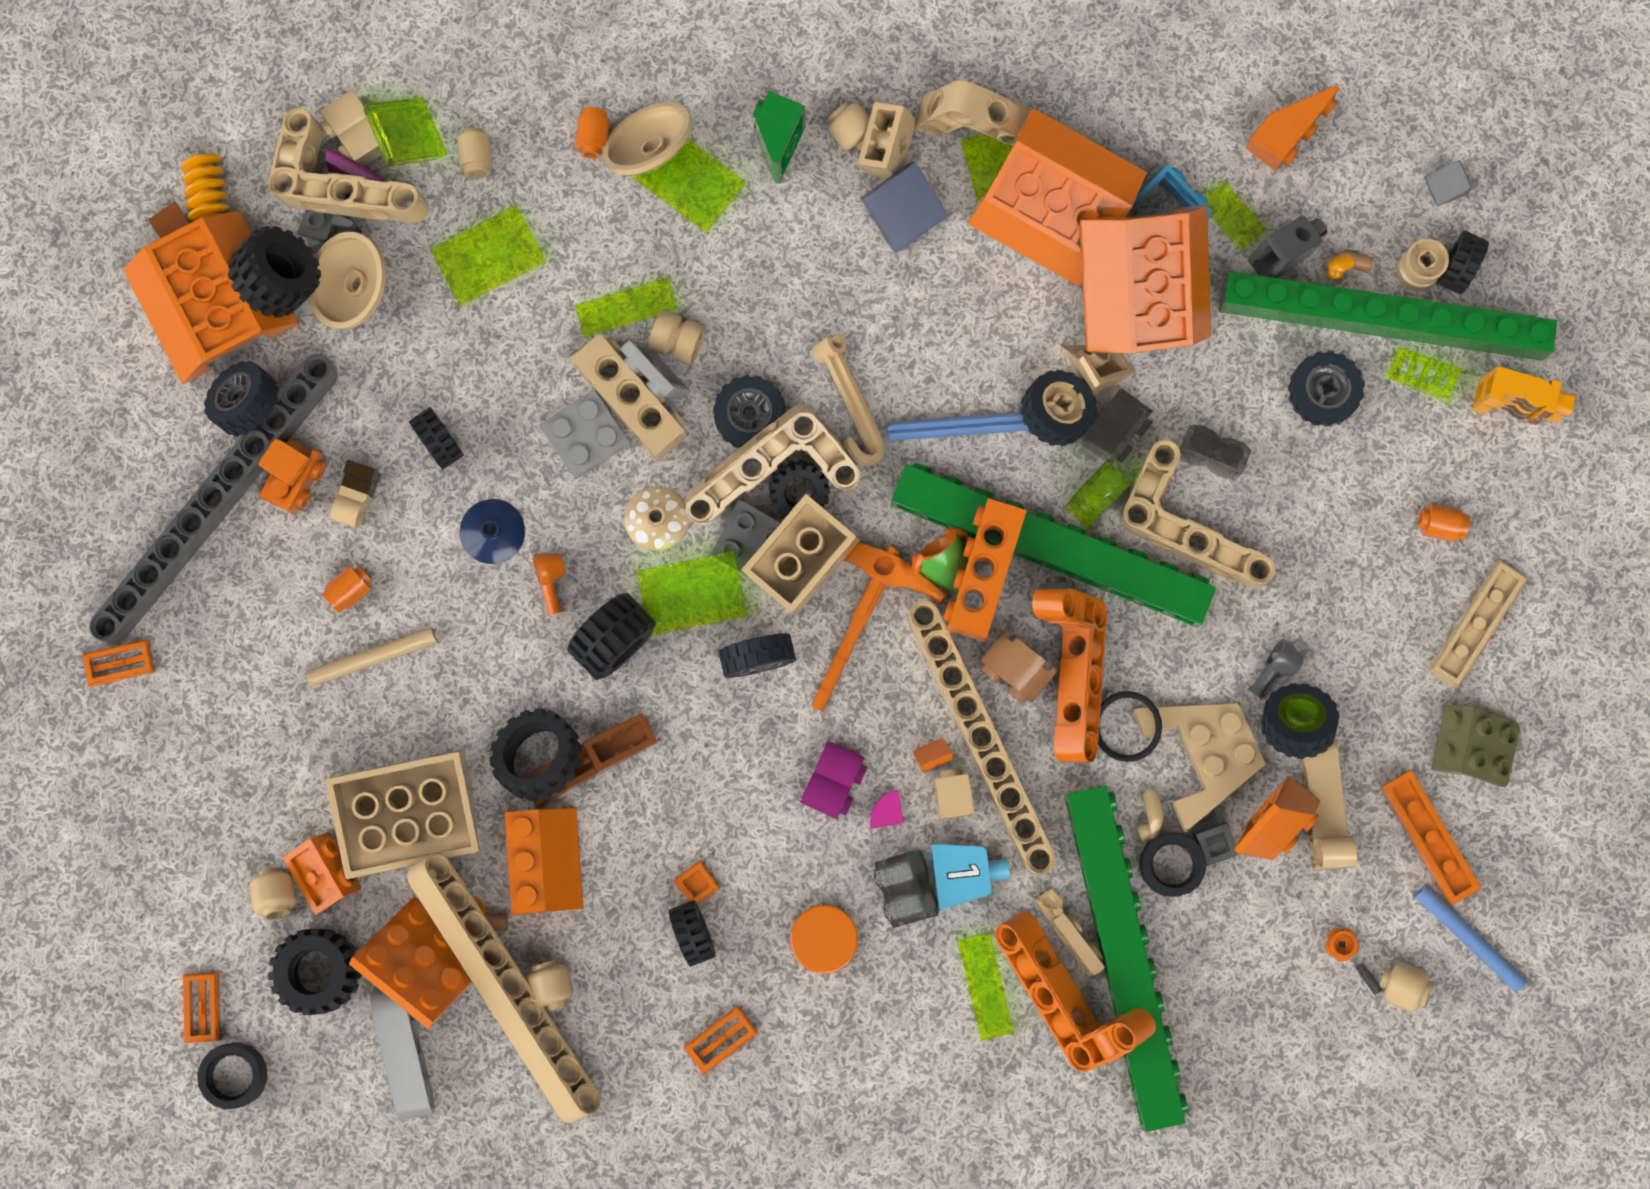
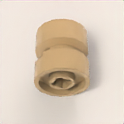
[1396,239,1449,291]
[648,309,707,365]

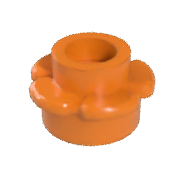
[1325,928,1359,961]

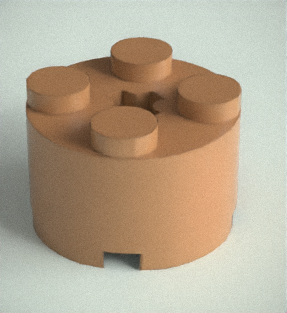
[980,630,1057,704]

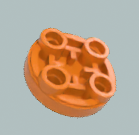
[790,905,858,974]

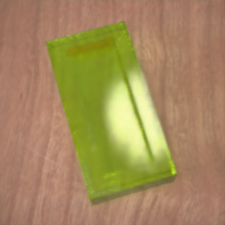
[1205,181,1266,251]

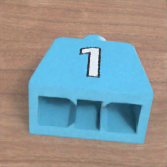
[930,844,1010,909]

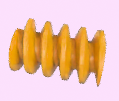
[181,154,229,223]

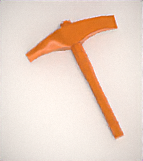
[811,543,948,712]

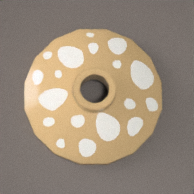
[624,486,689,551]

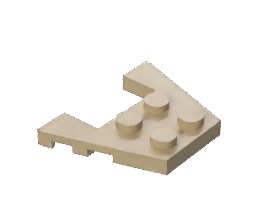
[1133,703,1266,832]

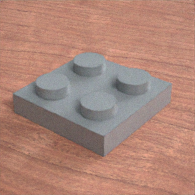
[620,340,690,400]
[539,390,630,480]

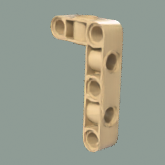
[915,80,1090,146]
[268,107,429,223]
[684,404,860,524]
[1120,439,1276,588]

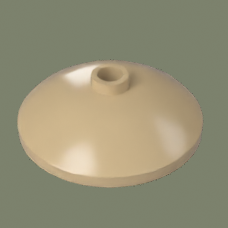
[602,102,692,176]
[308,232,386,330]

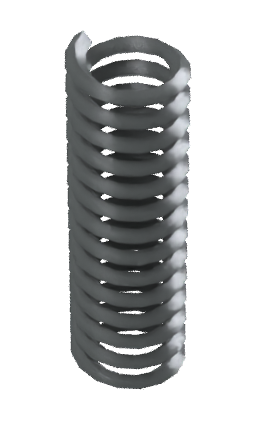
[1355,963,1382,996]

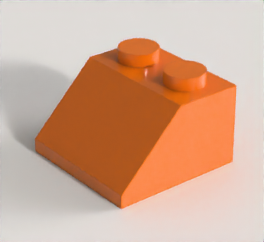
[1234,776,1321,860]

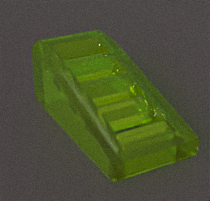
[1386,347,1462,404]

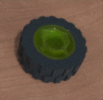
[1261,683,1340,759]

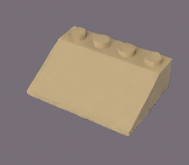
[325,750,480,879]

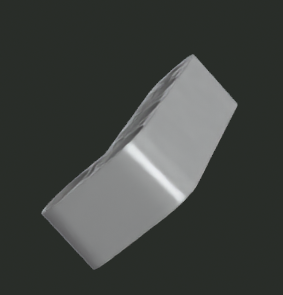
[370,986,435,1120]

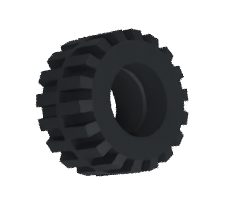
[228,226,321,318]
[567,593,656,680]
[268,929,361,1016]

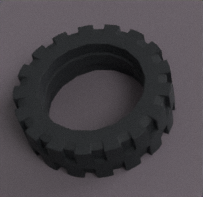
[489,708,582,801]

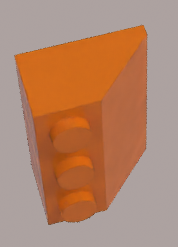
[504,808,584,915]

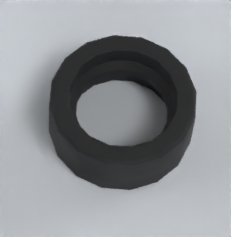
[1139,832,1206,897]
[197,1042,268,1110]

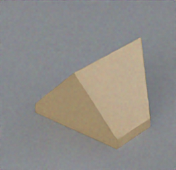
[1059,344,1135,396]

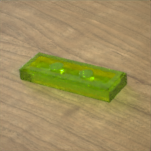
[575,277,678,338]
[957,932,1014,1041]

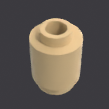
[457,128,492,179]

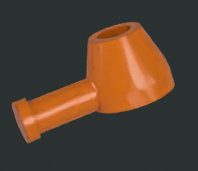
[532,553,565,615]

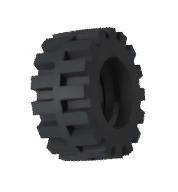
[1437,231,1489,295]
[408,407,464,470]
[769,459,830,517]
[668,900,716,967]

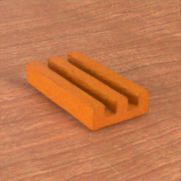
[82,639,156,687]
[183,972,221,1043]
[683,1006,758,1075]

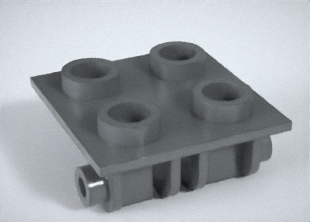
[711,498,781,575]

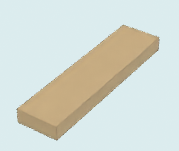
[1428,560,1528,689]

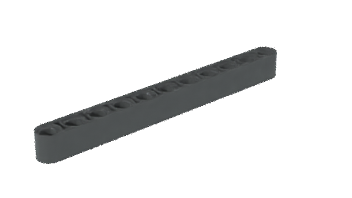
[89,354,338,645]

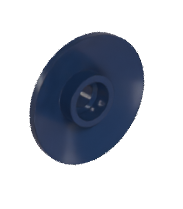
[459,499,525,564]

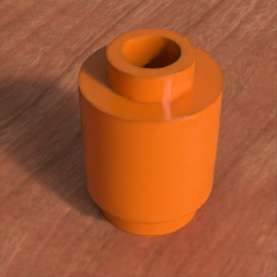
[575,107,610,159]
[1417,503,1470,542]
[322,565,373,613]

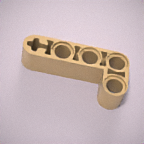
[1300,738,1357,870]

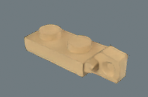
[1034,889,1105,977]

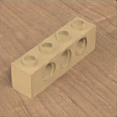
[570,333,687,462]

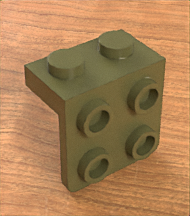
[1431,705,1520,787]

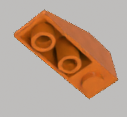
[1245,85,1340,171]

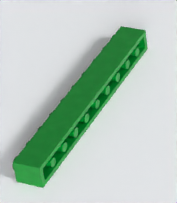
[1219,271,1557,361]
[890,463,1216,628]
[1064,785,1189,1132]

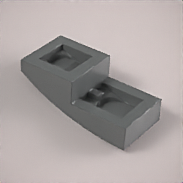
[1191,805,1239,866]

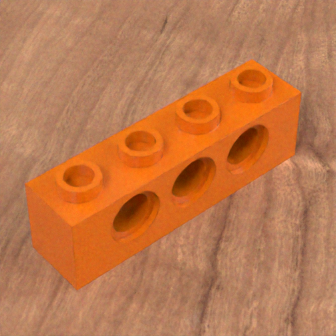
[943,498,1027,642]

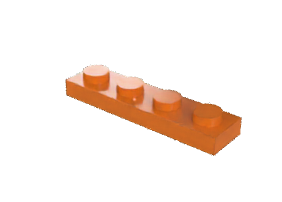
[1380,770,1482,905]

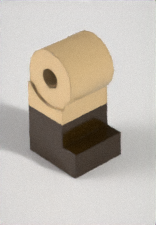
[330,459,381,528]

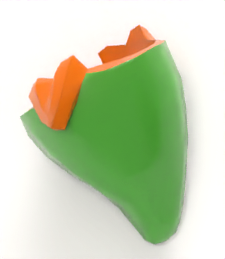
[911,528,968,595]

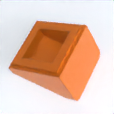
[258,438,310,487]
[913,738,953,773]

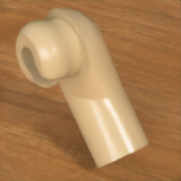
[1138,790,1164,842]

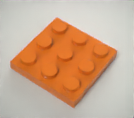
[349,897,473,1029]

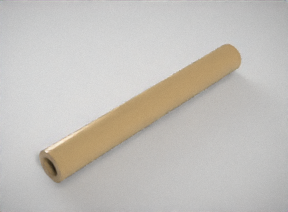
[306,627,438,687]

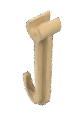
[812,333,884,466]

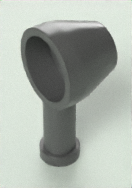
[1248,639,1303,699]

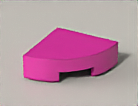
[870,790,904,829]

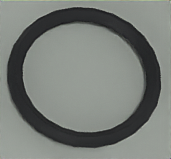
[1098,691,1162,762]

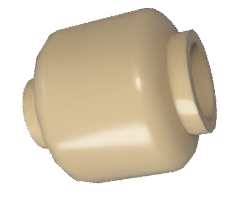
[827,102,870,151]
[249,867,297,921]
[525,959,573,1012]
[1379,961,1434,1012]

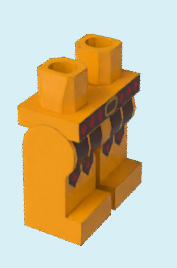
[1472,366,1576,425]

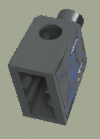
[1247,216,1327,278]

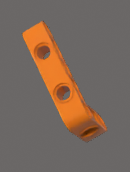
[1032,588,1107,763]
[995,911,1156,1072]

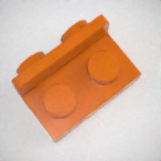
[258,439,326,515]
[283,832,361,916]

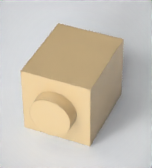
[934,769,975,820]

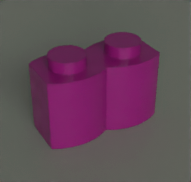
[800,741,868,819]

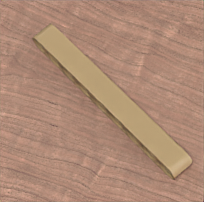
[908,600,1056,875]
[408,853,601,1123]

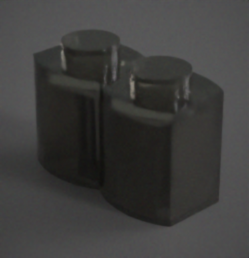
[1080,388,1153,466]
[1178,425,1251,480]
[874,850,939,928]

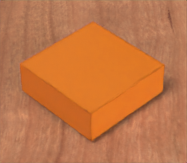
[673,860,721,905]

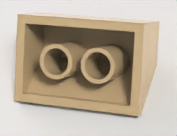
[741,494,860,616]

